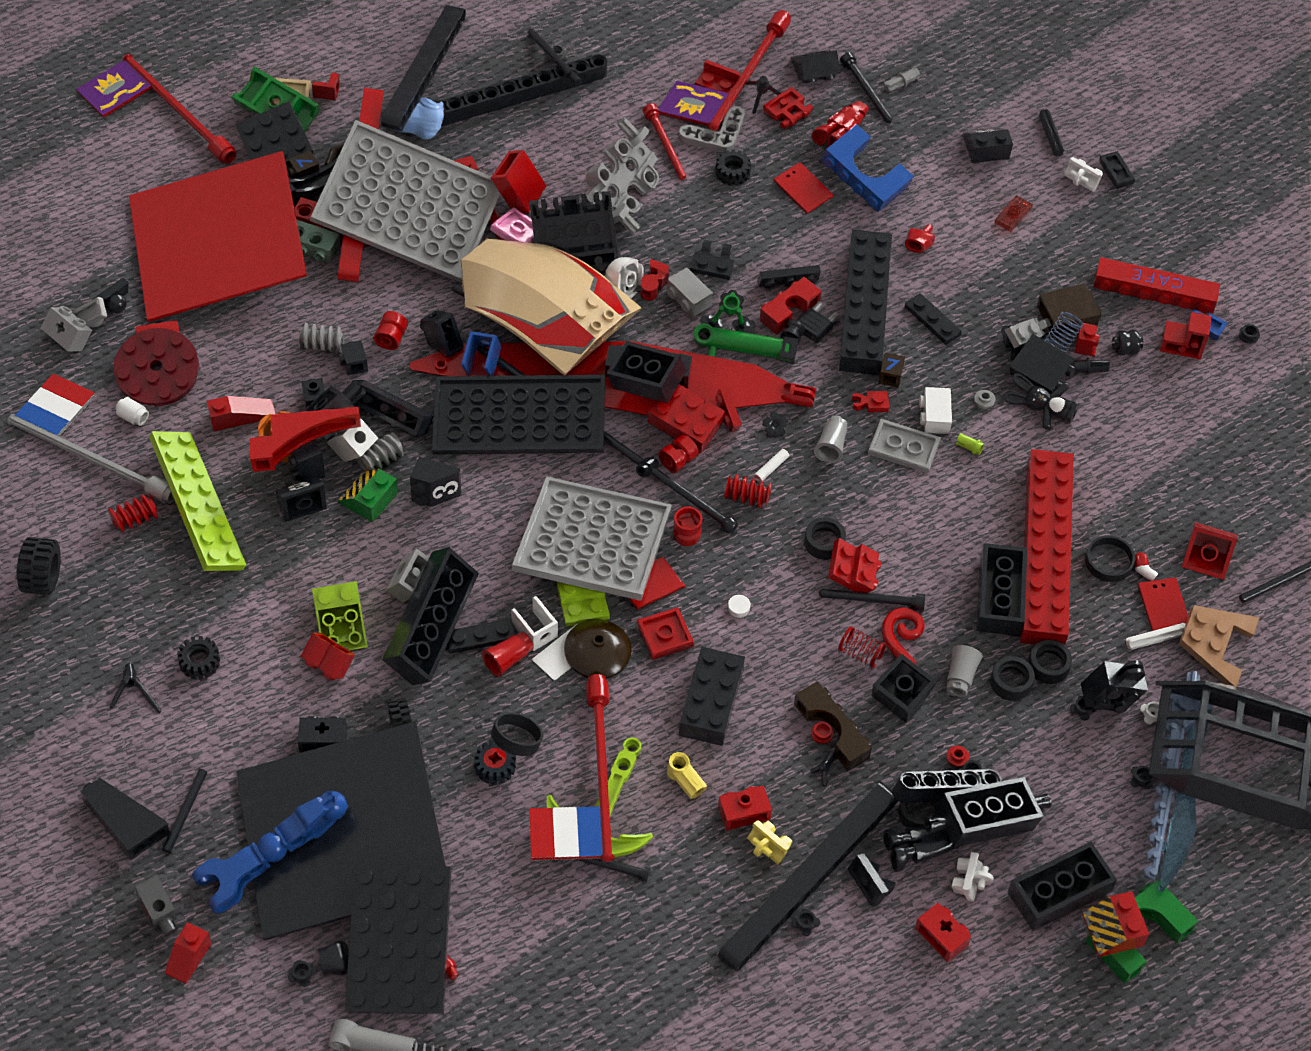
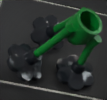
[700,290,756,337]

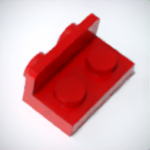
[695,60,740,93]

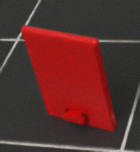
[773,162,834,214]
[629,557,685,610]
[1138,577,1188,631]

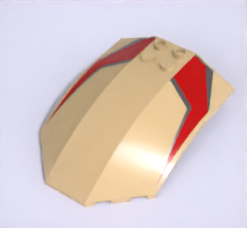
[460,239,641,376]

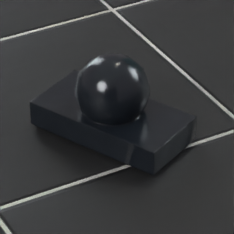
[92,278,129,313]

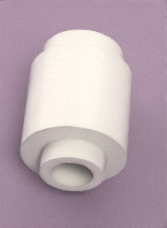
[116,397,149,426]

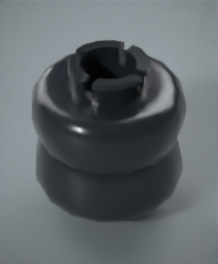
[1112,330,1144,356]

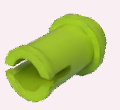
[956,433,984,455]

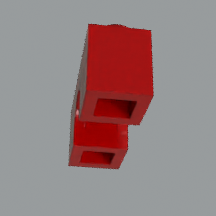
[759,277,822,335]

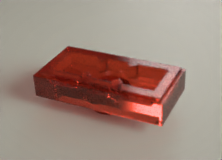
[994,195,1033,232]

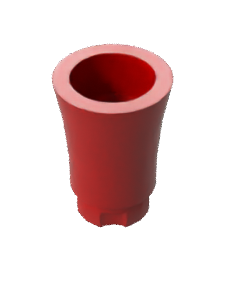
[482,632,533,677]

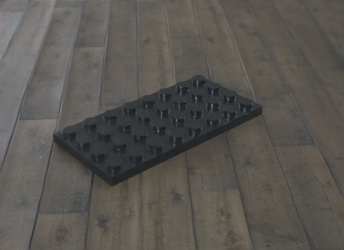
[432,375,605,455]

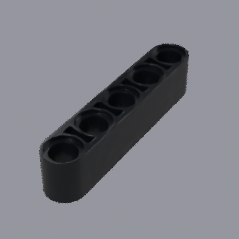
[892,769,1001,803]

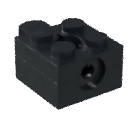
[303,381,366,440]
[1080,660,1148,713]

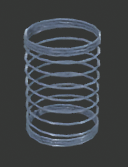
[1045,312,1083,353]

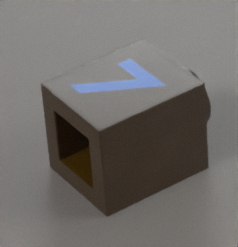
[287,151,320,179]
[878,352,905,388]

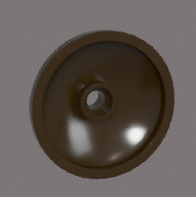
[564,619,631,679]

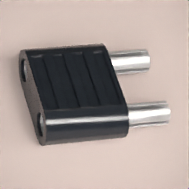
[797,302,839,343]

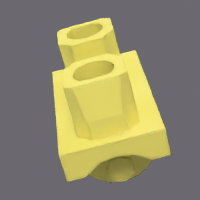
[747,820,792,865]

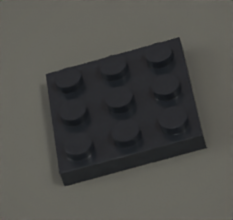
[236,101,314,165]

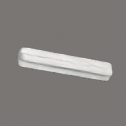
[1126,623,1185,650]

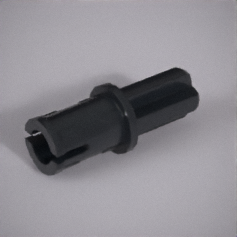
[1074,358,1110,374]

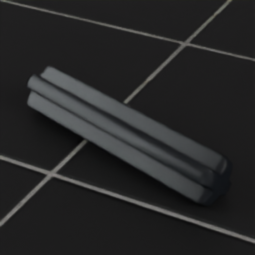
[1039,109,1064,157]

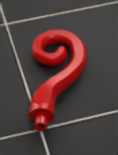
[882,607,925,665]

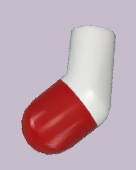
[1134,552,1158,581]

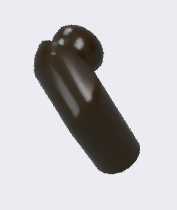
[325,145,344,166]

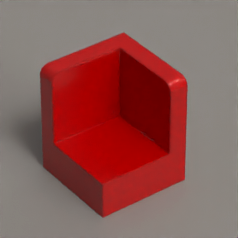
[312,73,340,101]

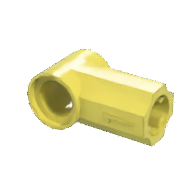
[667,752,707,799]

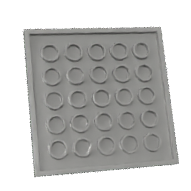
[512,476,672,601]

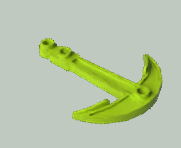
[547,737,653,858]

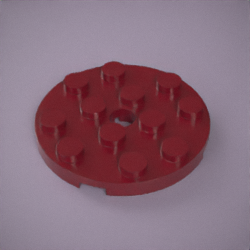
[113,328,200,406]

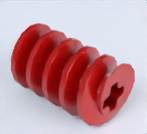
[724,474,772,508]
[108,493,158,532]

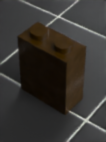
[1037,284,1101,337]

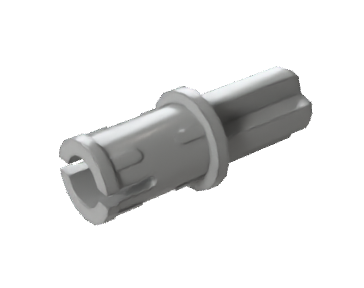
[884,67,920,92]

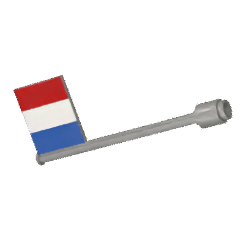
[7,373,174,504]

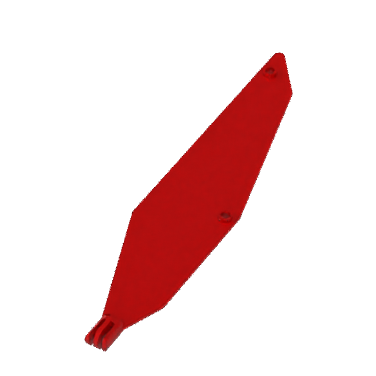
[409,341,816,416]

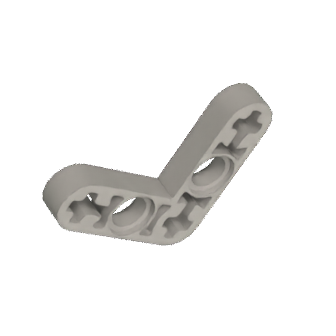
[679,106,745,153]

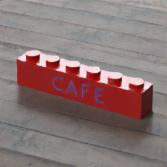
[1093,257,1220,314]

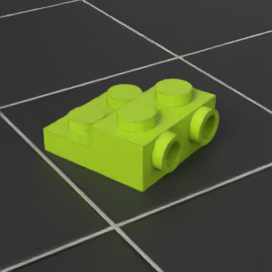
[557,582,610,627]

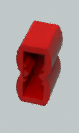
[301,633,355,681]

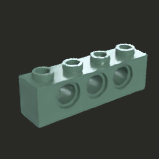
[297,220,341,264]

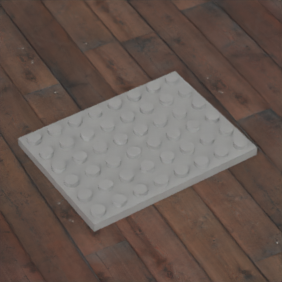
[310,120,500,283]

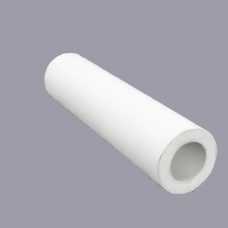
[753,449,789,483]

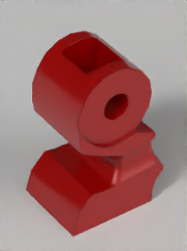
[640,259,669,301]

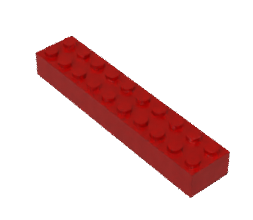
[1020,449,1074,645]

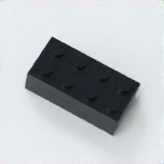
[976,543,1028,636]
[679,646,745,746]
[1007,841,1117,931]

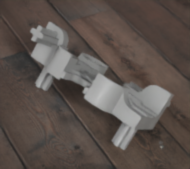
[580,117,659,234]

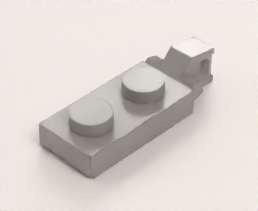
[1005,318,1051,348]

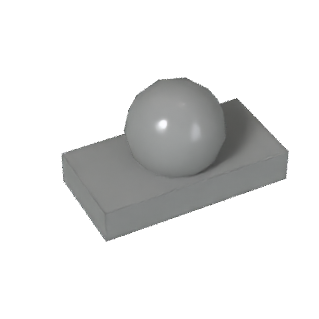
[72,297,107,327]

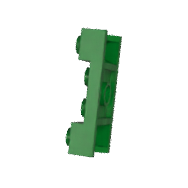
[232,66,320,132]

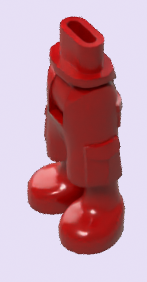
[811,101,869,147]

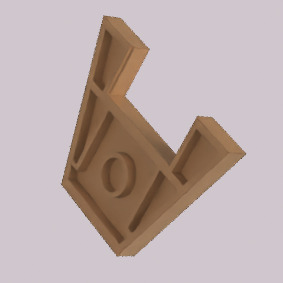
[1179,605,1259,687]

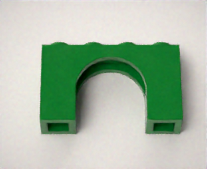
[1086,879,1198,984]

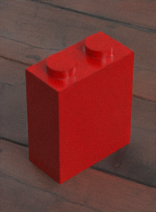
[491,150,547,214]

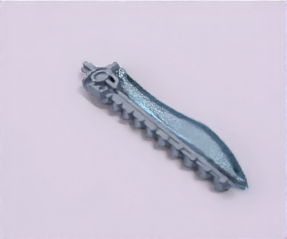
[1144,671,1214,892]

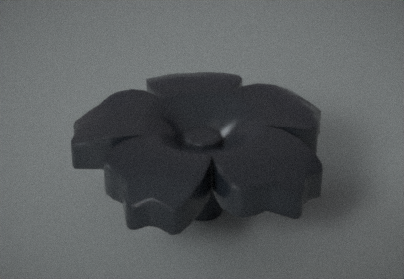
[762,412,788,437]

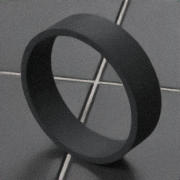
[1085,536,1135,582]
[491,712,543,756]

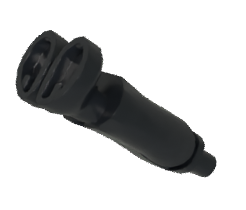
[883,826,960,872]

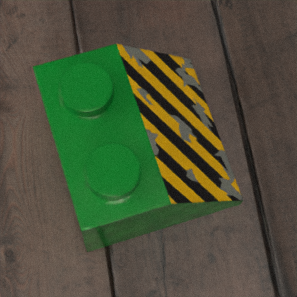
[337,469,398,523]

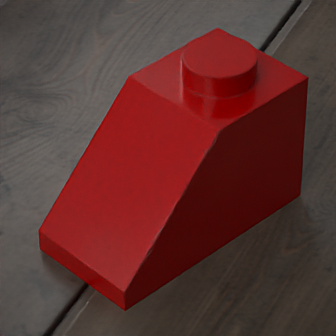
[165,922,211,984]

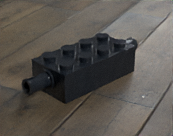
[924,777,1052,848]

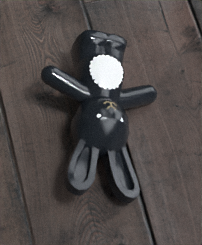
[1004,373,1079,429]

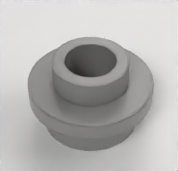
[974,390,995,409]

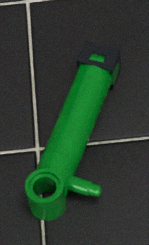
[694,323,798,364]

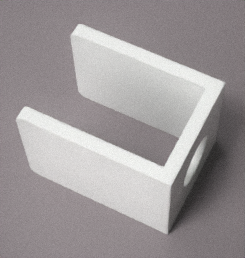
[327,419,378,462]
[511,596,558,651]

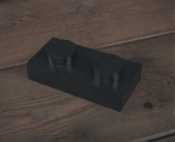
[1099,151,1135,189]

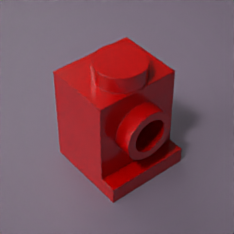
[1074,323,1100,357]

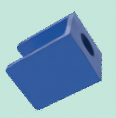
[461,331,502,376]

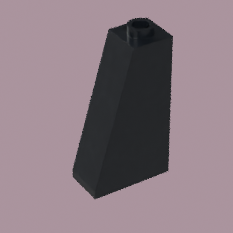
[80,778,170,860]

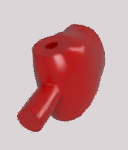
[905,224,935,253]

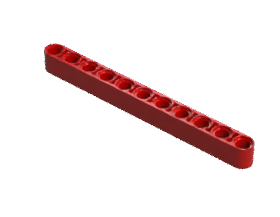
[338,87,384,283]

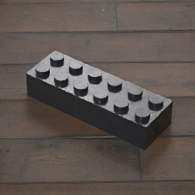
[382,547,479,685]

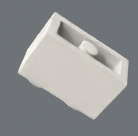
[919,387,952,434]

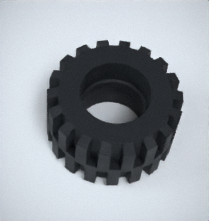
[17,537,61,595]

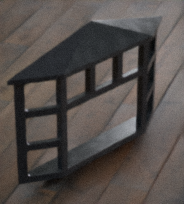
[1149,681,1311,830]

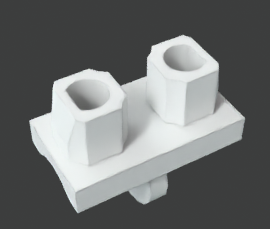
[1064,157,1102,192]
[952,852,994,902]

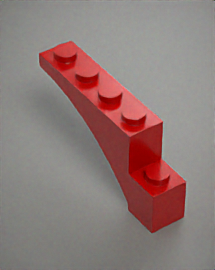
[250,407,361,472]

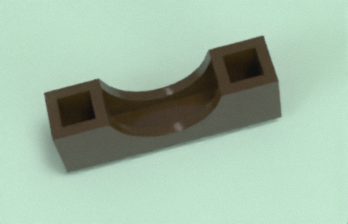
[794,681,872,772]

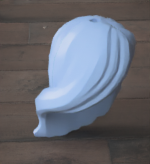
[394,98,444,140]

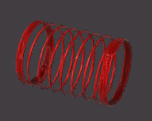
[838,626,886,668]

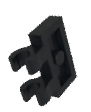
[690,240,734,280]

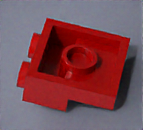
[828,538,882,593]

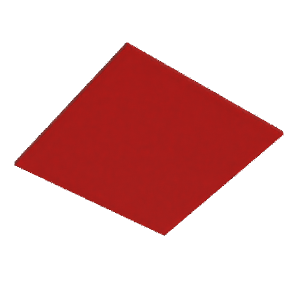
[129,151,307,322]

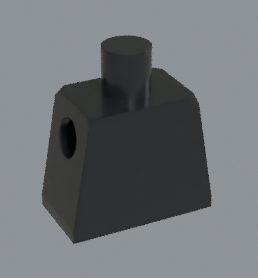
[420,311,464,357]

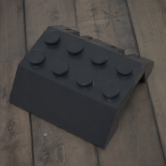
[529,191,619,271]

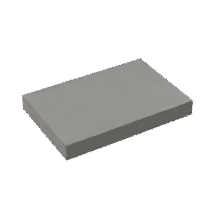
[868,419,941,473]

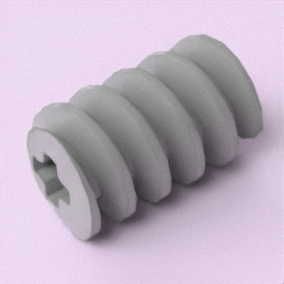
[299,322,344,353]
[356,432,404,471]

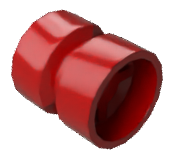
[373,311,408,350]
[658,434,699,473]
[673,506,703,546]

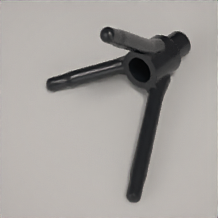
[745,76,781,114]
[110,663,162,713]

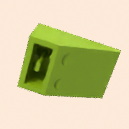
[312,581,368,651]

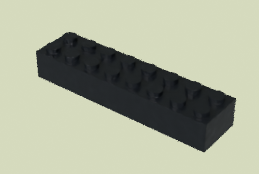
[839,229,892,375]

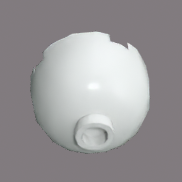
[605,257,644,298]

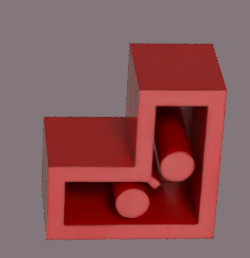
[1160,312,1212,360]

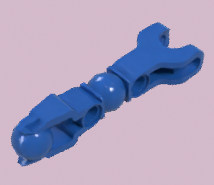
[192,791,348,913]

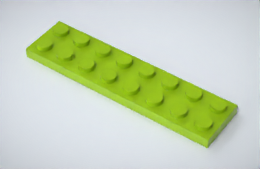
[149,431,246,571]

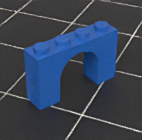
[821,124,914,212]

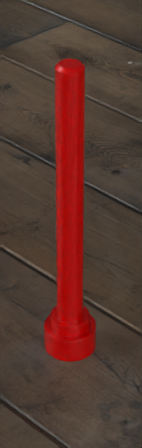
[642,103,686,180]

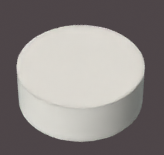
[728,595,750,618]

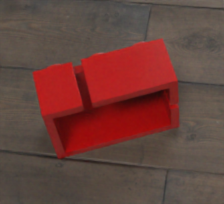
[647,384,725,453]

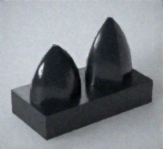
[847,853,896,907]

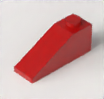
[207,396,275,432]

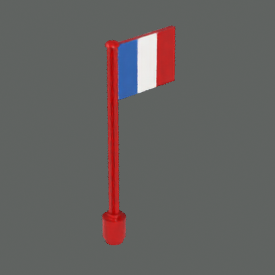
[529,674,615,862]

